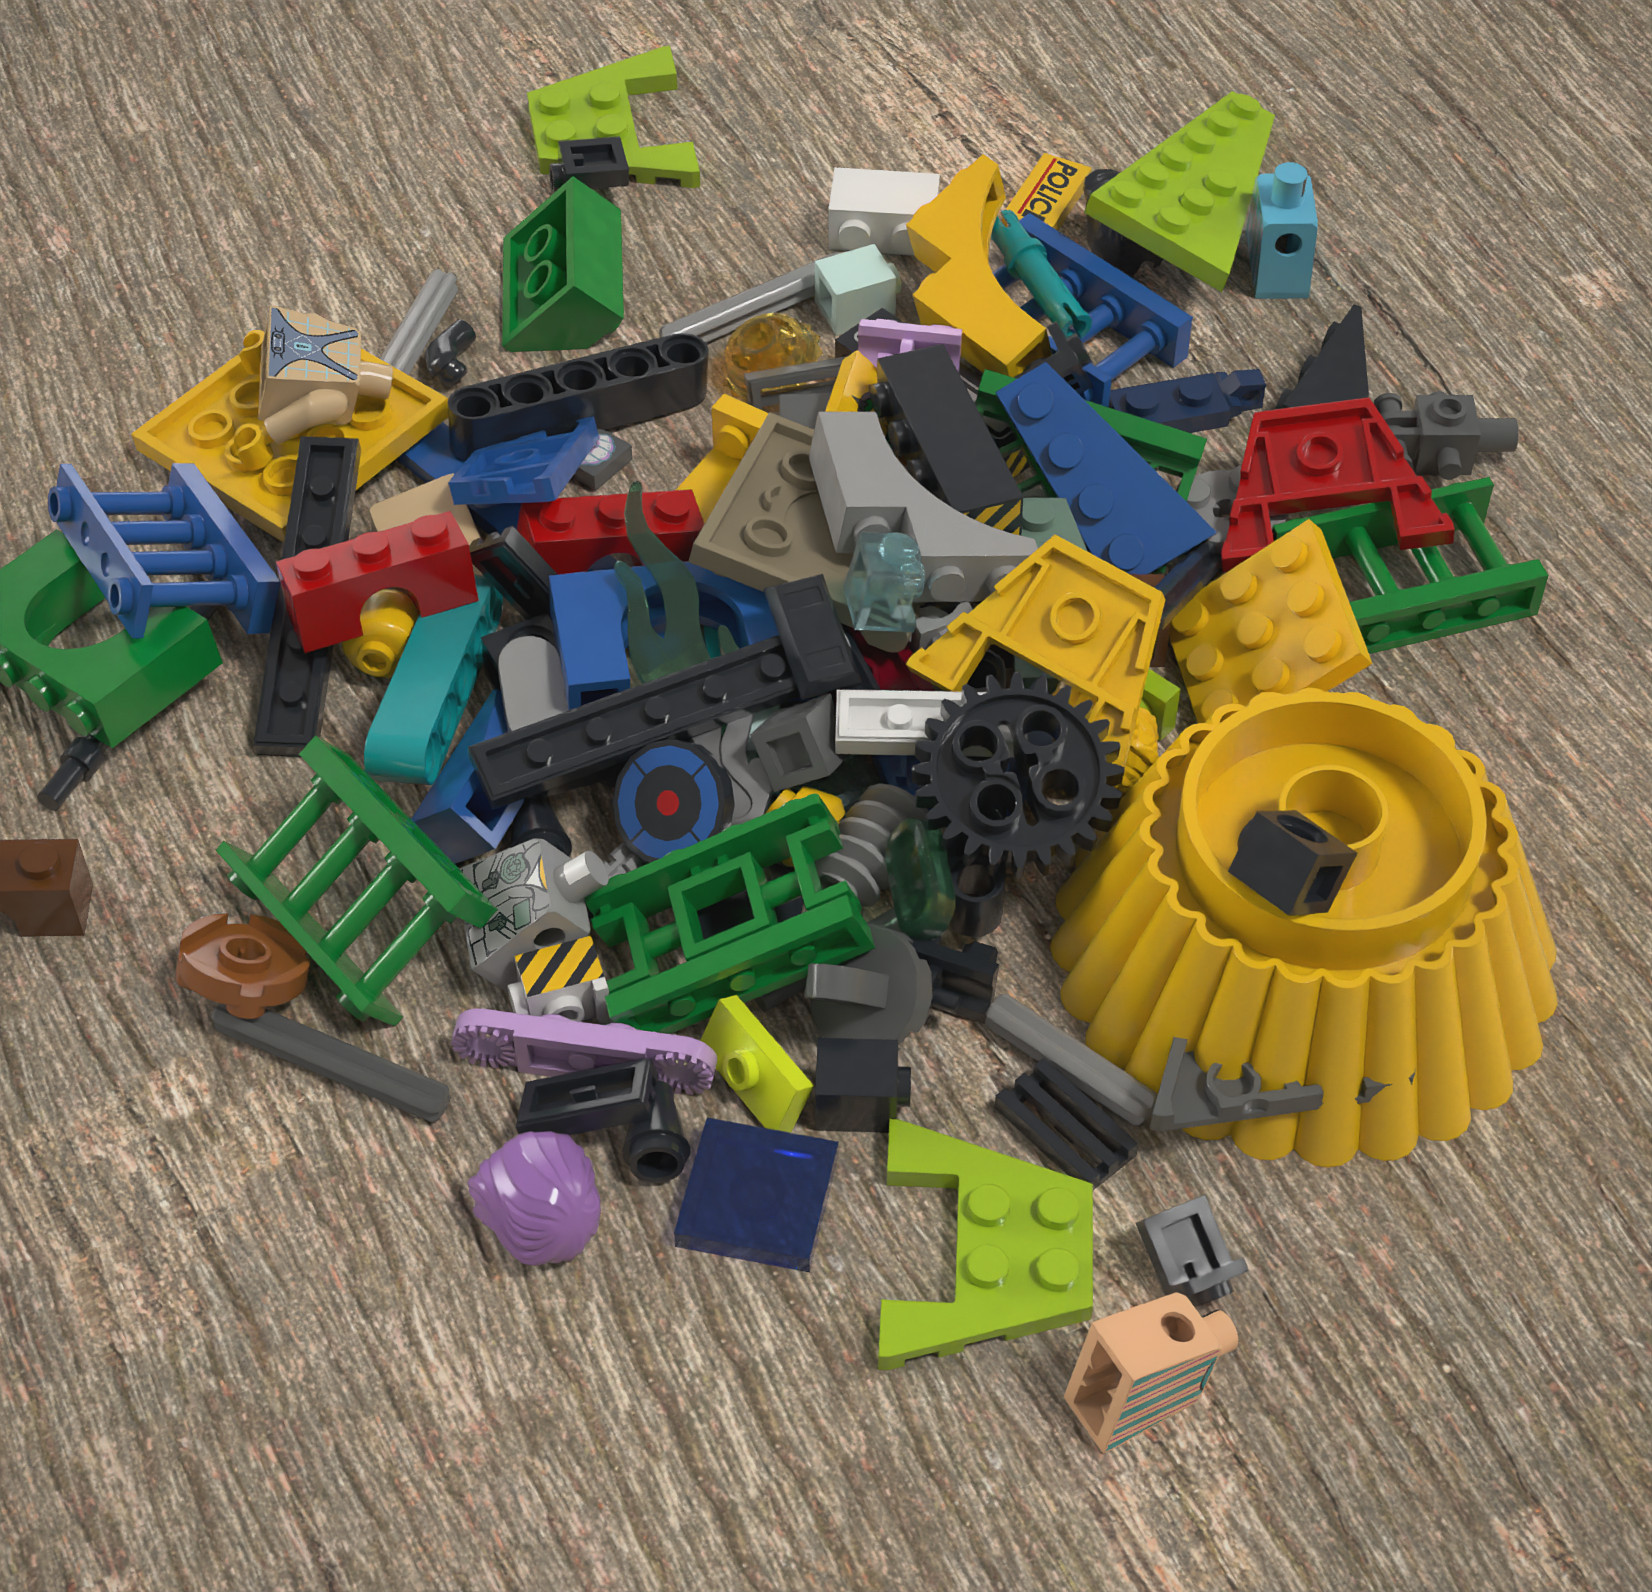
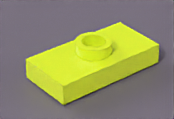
[700,995,814,1138]

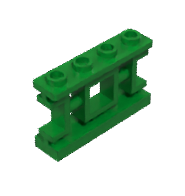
[584,793,876,1034]

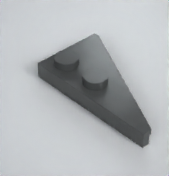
[1150,1037,1416,1132]

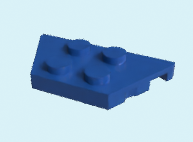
[448,416,599,508]

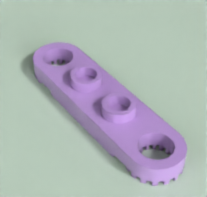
[451,1009,717,1095]

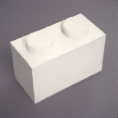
[828,167,940,256]

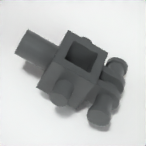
[1373,391,1518,480]

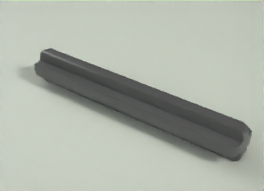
[211,1003,451,1122]

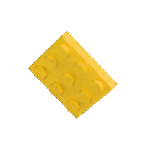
[1169,519,1373,723]

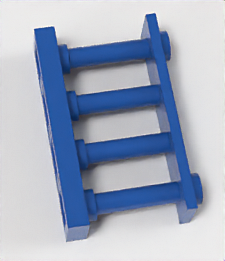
[993,213,1193,408]
[48,463,280,638]

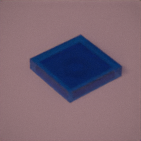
[674,1117,839,1273]

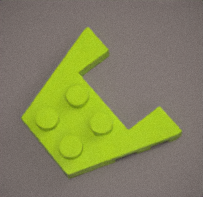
[527,46,700,188]
[878,1119,1093,1370]

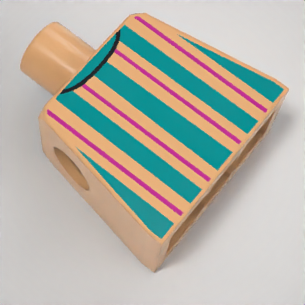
[1064,1292,1238,1454]

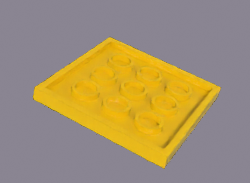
[131,311,448,543]

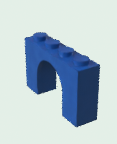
[549,562,812,711]

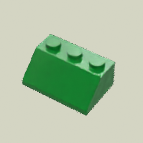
[502,177,624,352]

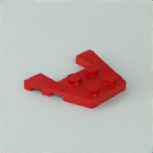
[1221,397,1455,573]

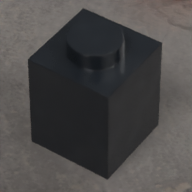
[815,1038,911,1133]

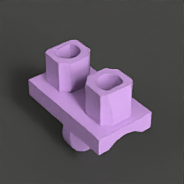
[858,319,962,373]

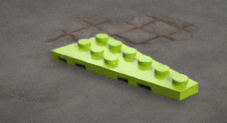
[1084,91,1275,292]

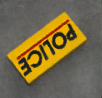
[1002,153,1092,231]

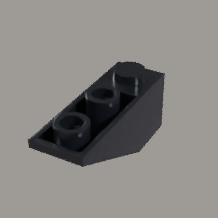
[1275,304,1369,410]

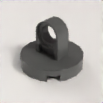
[804,924,932,1051]

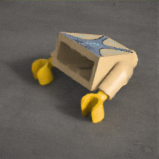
[235,305,393,470]

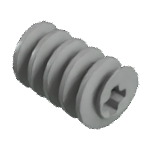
[814,784,935,916]

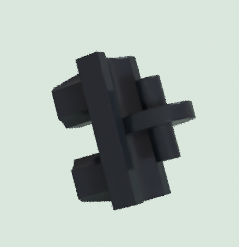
[889,921,1000,1024]

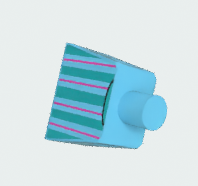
[1246,162,1318,299]

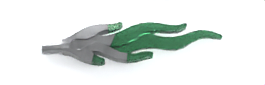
[614,481,773,882]

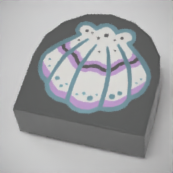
[572,429,632,491]

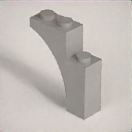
[809,412,1038,602]

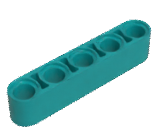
[364,574,503,785]

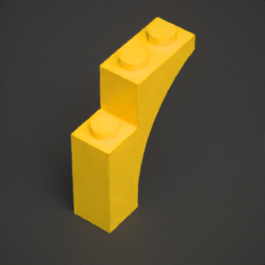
[906,154,1052,377]

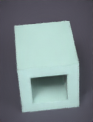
[815,244,901,336]

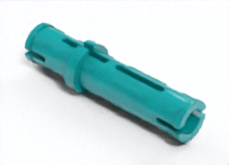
[991,210,1092,338]

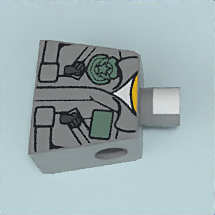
[460,838,609,993]

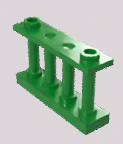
[1272,477,1549,654]
[215,735,498,1026]

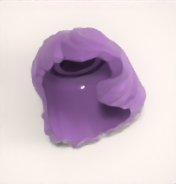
[467,1131,601,1266]

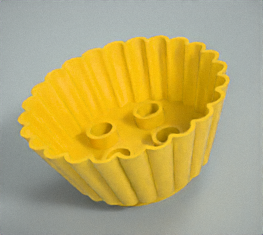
[1050,688,1558,1168]

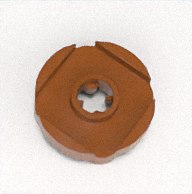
[175,913,311,1019]

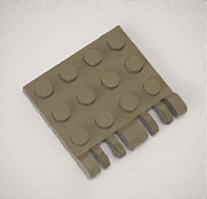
[689,412,925,652]

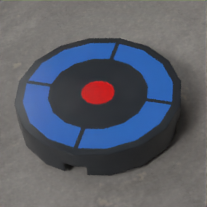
[612,739,735,863]

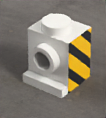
[507,936,612,1025]

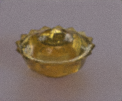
[721,313,823,402]

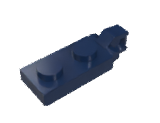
[1109,369,1266,433]

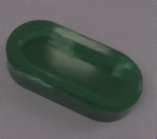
[885,818,955,941]

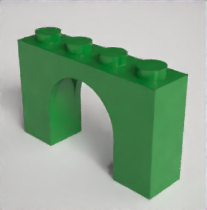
[0,529,223,748]

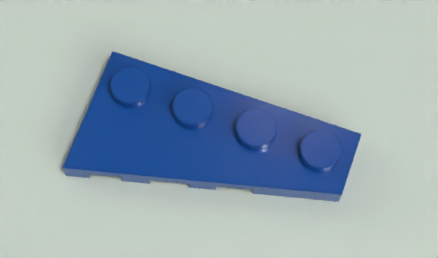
[995,362,1217,574]

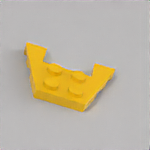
[906,534,1165,789]

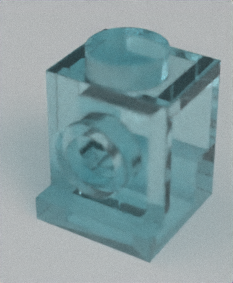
[843,532,925,632]

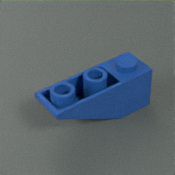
[412,688,524,864]

